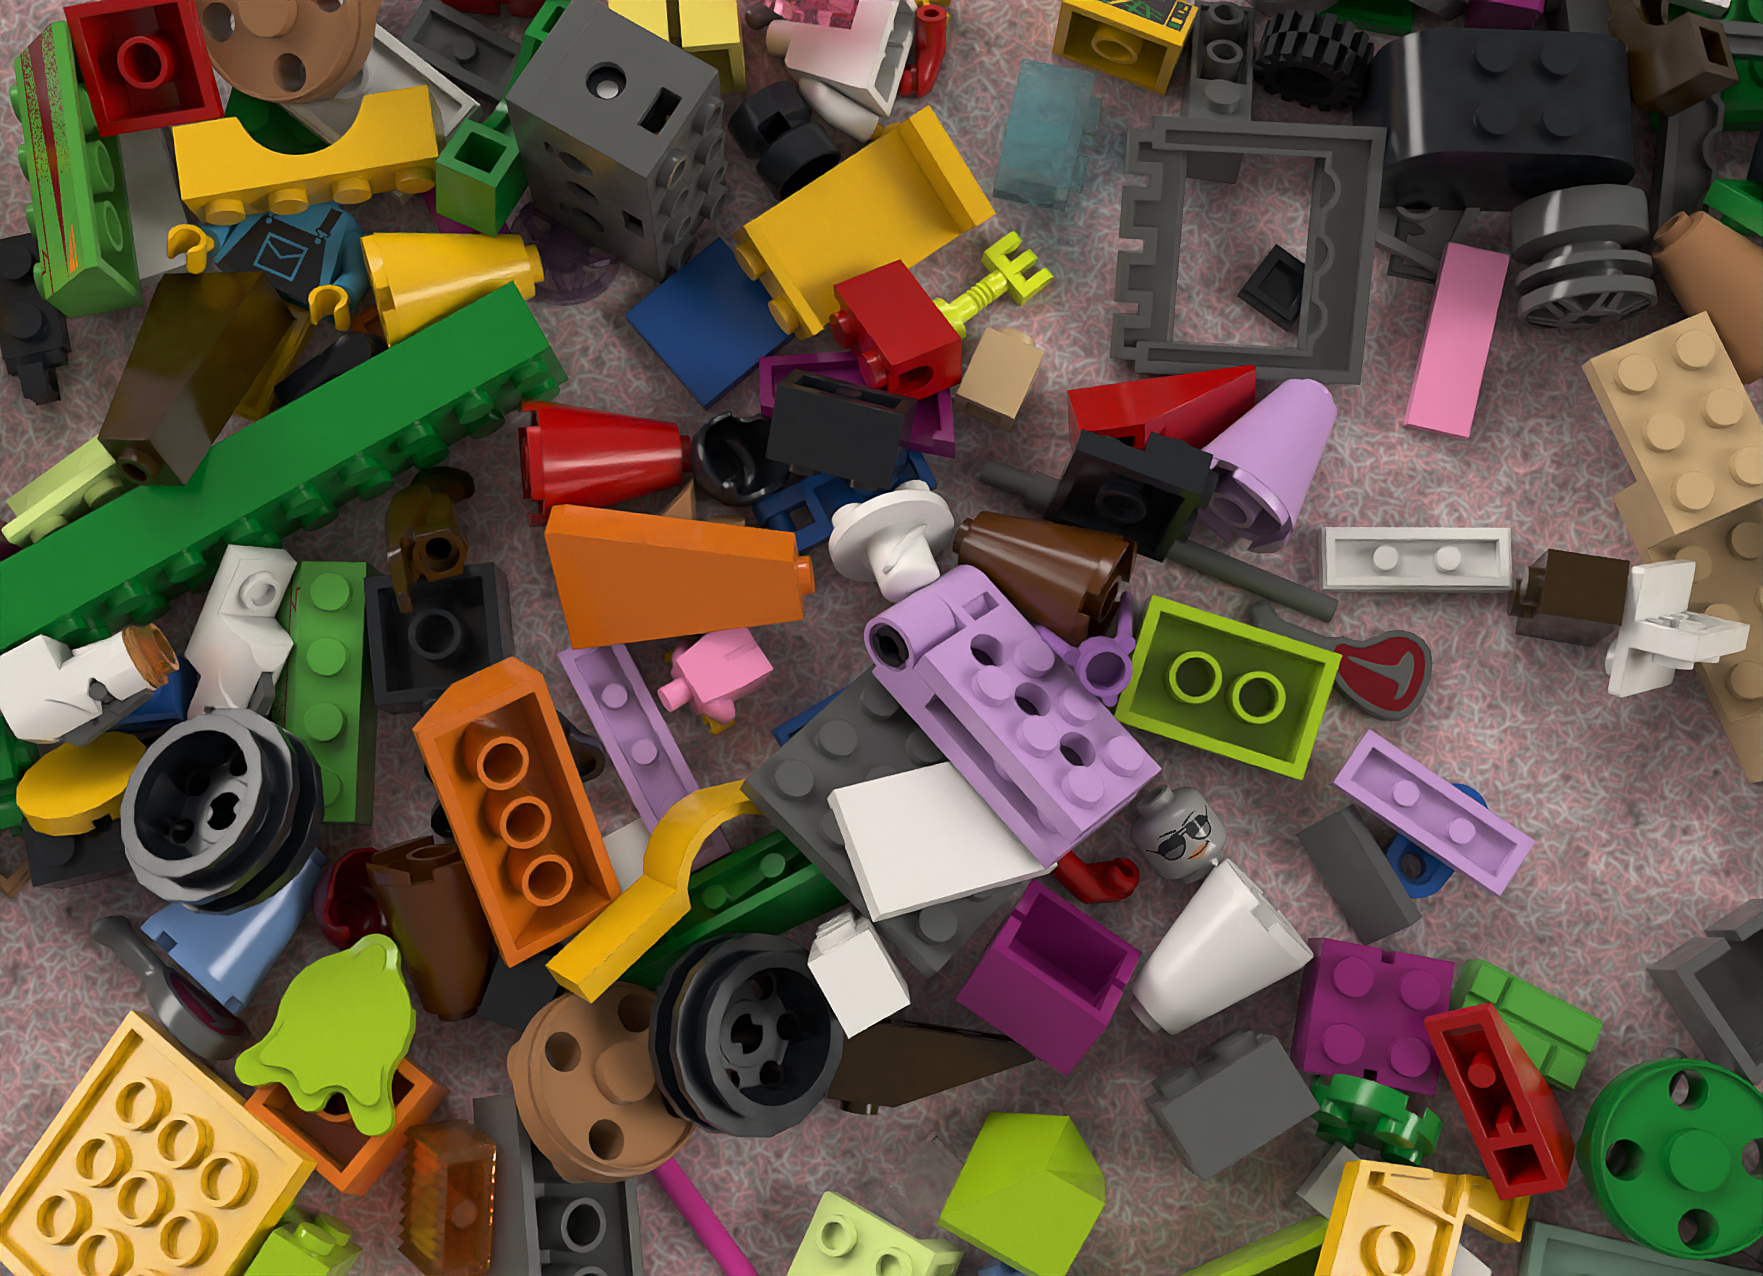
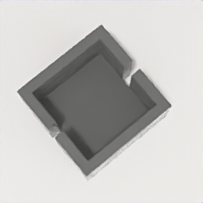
[1646,898,1763,1085]
[1144,1028,1321,1182]

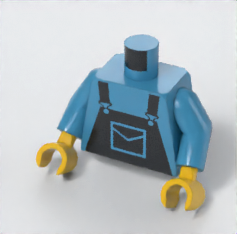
[167,201,372,331]

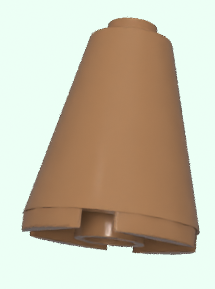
[1652,211,1763,385]

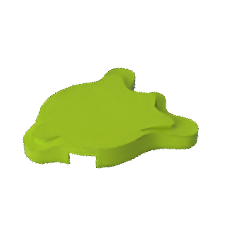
[234,934,416,1137]

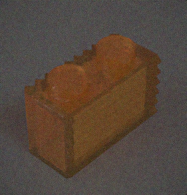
[398,1119,497,1276]

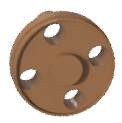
[194,0,382,104]
[507,981,696,1183]

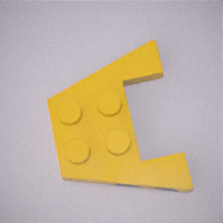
[1314,1159,1531,1276]

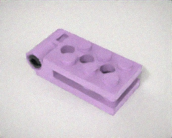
[864,565,1162,870]

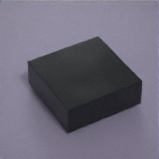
[1237,244,1305,332]

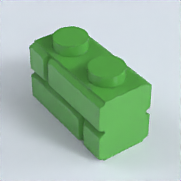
[1448,959,1603,1093]

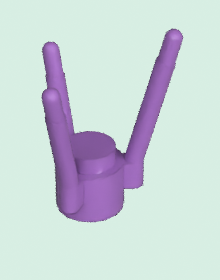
[1029,591,1136,707]

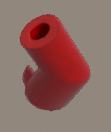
[897,5,947,99]
[1050,850,1140,904]

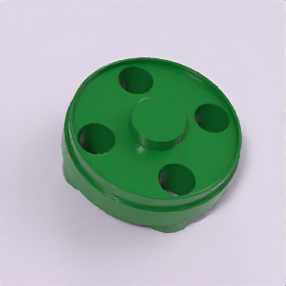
[1575,1056,1763,1260]

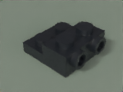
[1043,429,1219,563]

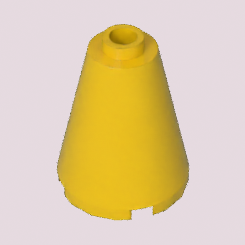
[360,232,544,349]

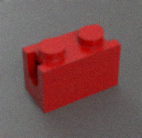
[829,259,961,400]

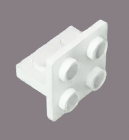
[1605,559,1750,698]

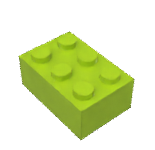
[1110,595,1342,781]

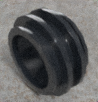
[120,708,325,916]
[648,932,844,1138]

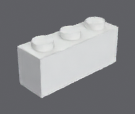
[807,907,911,1038]

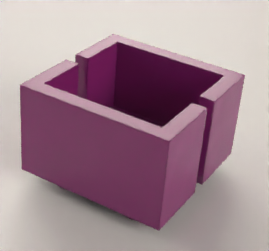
[955,878,1142,1077]
[1290,938,1455,1096]

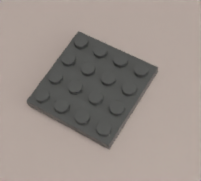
[739,663,1025,980]

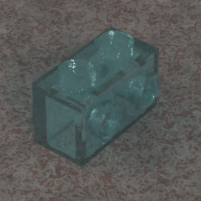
[992,58,1103,212]

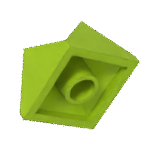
[936,1111,1106,1276]

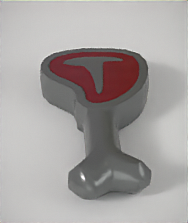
[1247,599,1433,721]
[91,915,251,1060]

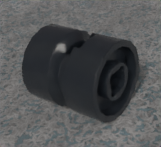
[727,81,841,202]

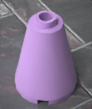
[1196,379,1337,554]

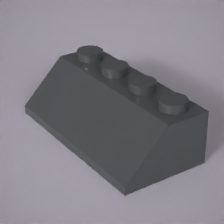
[473,1092,644,1276]

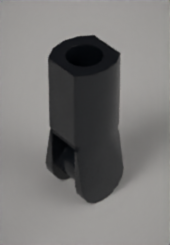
[274,331,388,407]

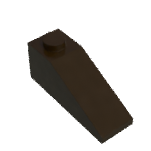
[828,1017,1036,1115]

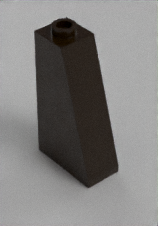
[97,271,295,486]

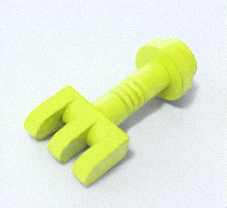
[933,231,1054,341]

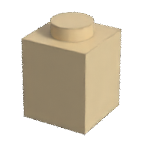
[954,326,1045,433]

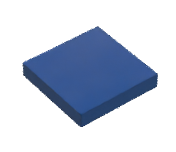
[624,237,796,411]

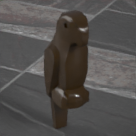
[385,466,476,613]

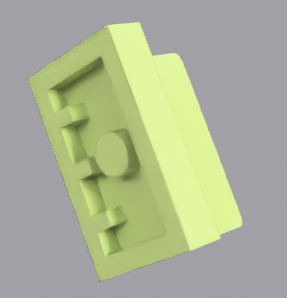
[1,434,140,549]
[787,1191,966,1276]

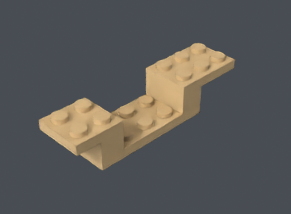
[1581,311,1763,783]

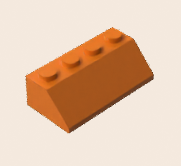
[412,656,622,968]

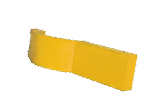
[545,779,765,1003]

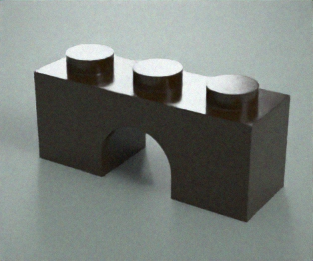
[1606,0,1739,117]

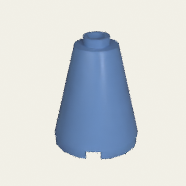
[140,848,328,1017]

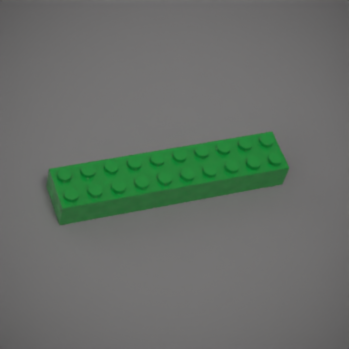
[0,281,569,656]

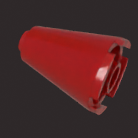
[518,398,692,527]

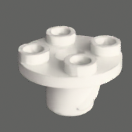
[828,480,954,603]

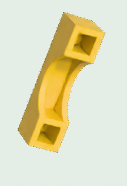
[172,84,446,226]

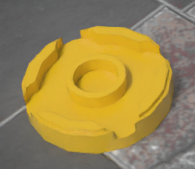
[16,731,147,836]

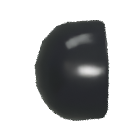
[689,411,791,508]

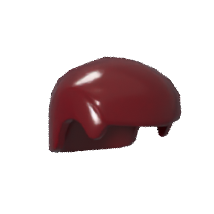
[312,847,394,951]

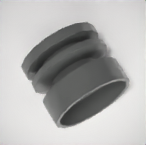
[1508,184,1658,329]

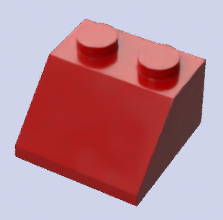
[63,0,225,137]

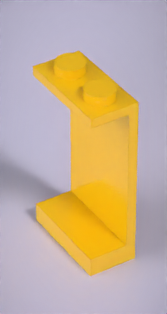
[731,105,996,341]

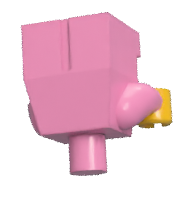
[657,627,773,736]

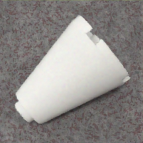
[1129,858,1314,1035]

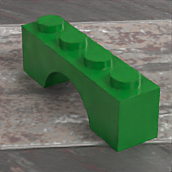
[435,0,571,238]

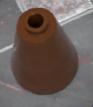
[952,511,1137,648]
[366,835,494,1022]

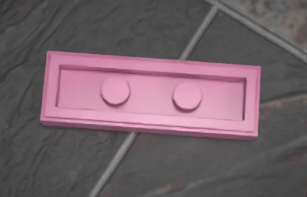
[1403,242,1510,440]

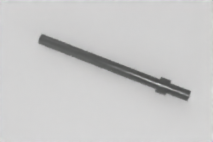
[978,458,1338,623]

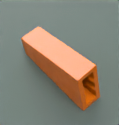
[544,504,815,650]

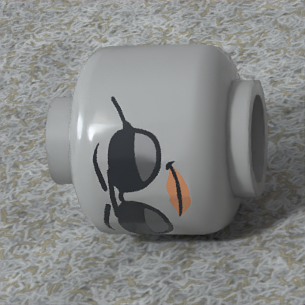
[1130,784,1228,884]

